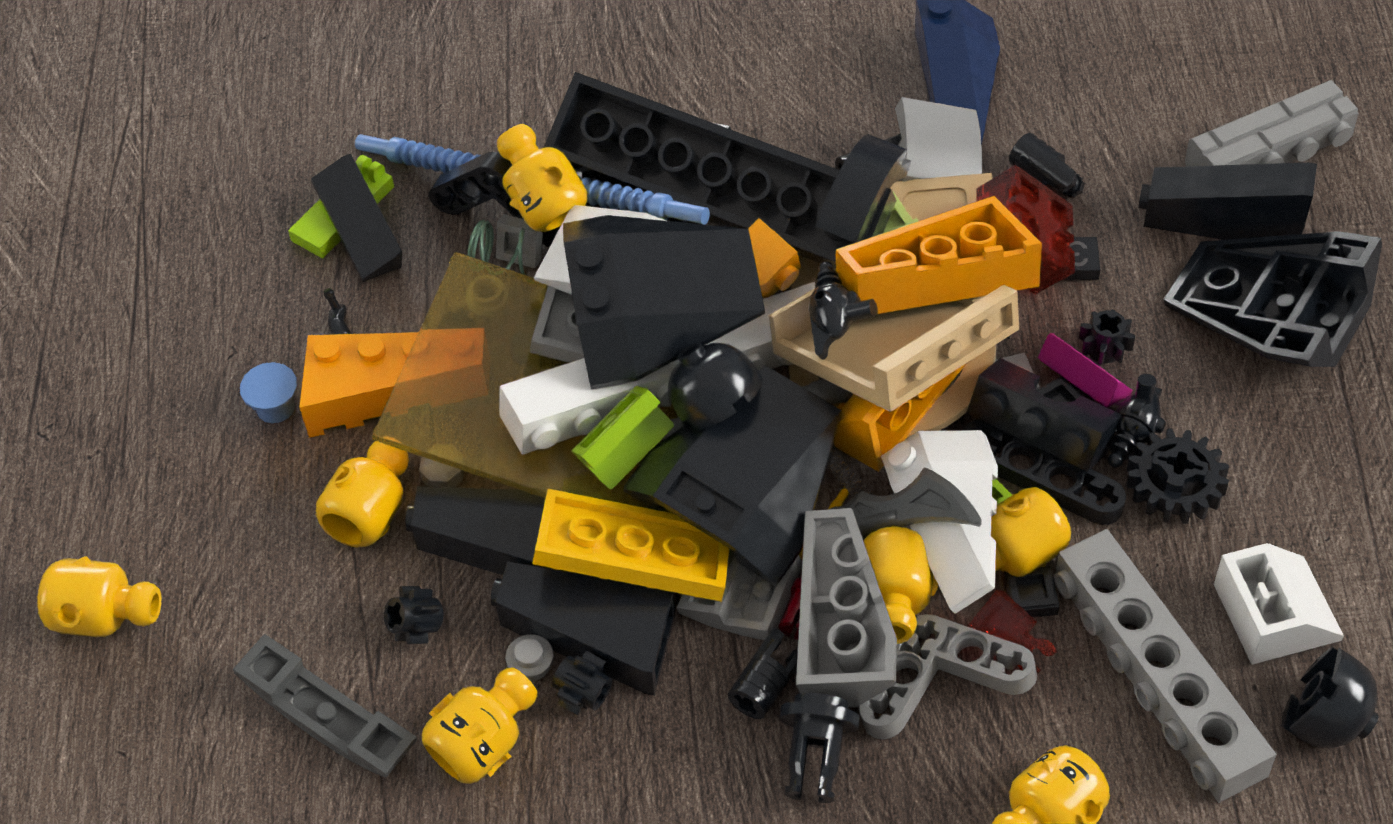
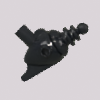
[809,262,878,360]
[1107,374,1166,468]

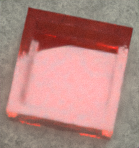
[976,165,1075,295]

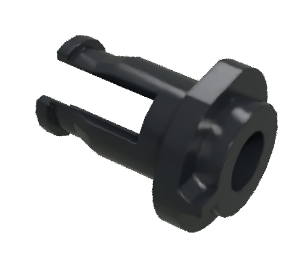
[779,692,860,803]

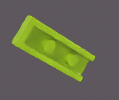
[288,155,394,259]

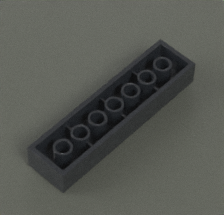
[543,72,897,269]

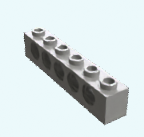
[1054,529,1277,803]

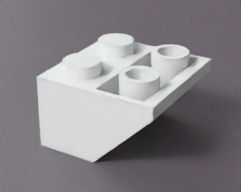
[1214,543,1344,665]

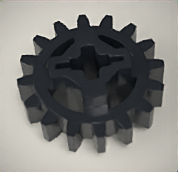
[1126,428,1229,524]

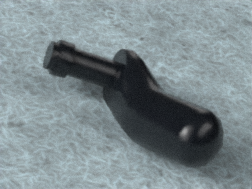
[323,288,351,335]

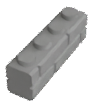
[1185,80,1359,166]

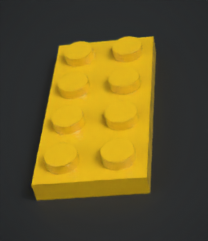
[532,489,729,602]

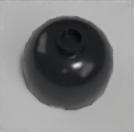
[667,342,763,431]
[1281,647,1379,749]

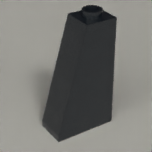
[1138,162,1317,240]
[405,486,583,575]
[491,562,676,696]

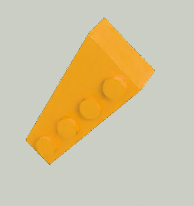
[836,196,1042,314]
[299,330,490,438]

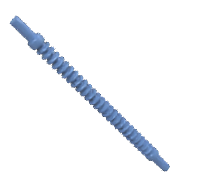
[355,134,710,225]

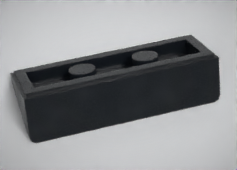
[311,154,402,282]

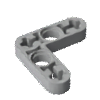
[859,614,1037,739]

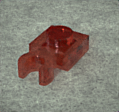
[967,590,1057,674]

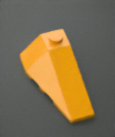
[834,365,965,472]

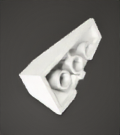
[881,430,998,614]

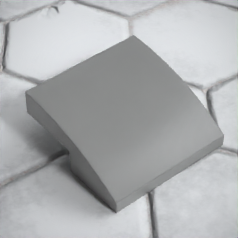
[895,97,982,182]
[677,549,802,640]

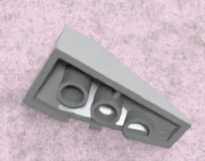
[796,508,897,707]

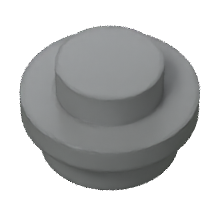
[505,635,554,682]

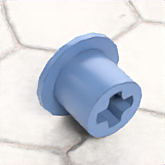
[240,362,298,423]

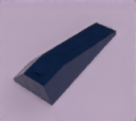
[915,0,1000,145]

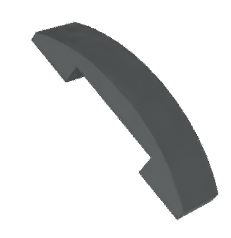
[233,634,417,778]

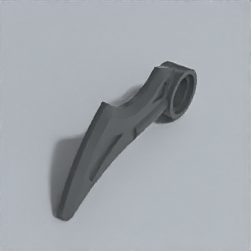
[830,467,982,540]

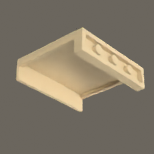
[769,285,1019,412]

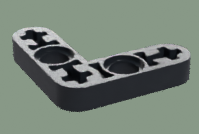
[428,152,561,247]

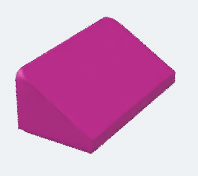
[1038,333,1133,408]

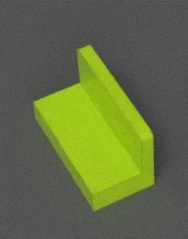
[571,385,674,489]

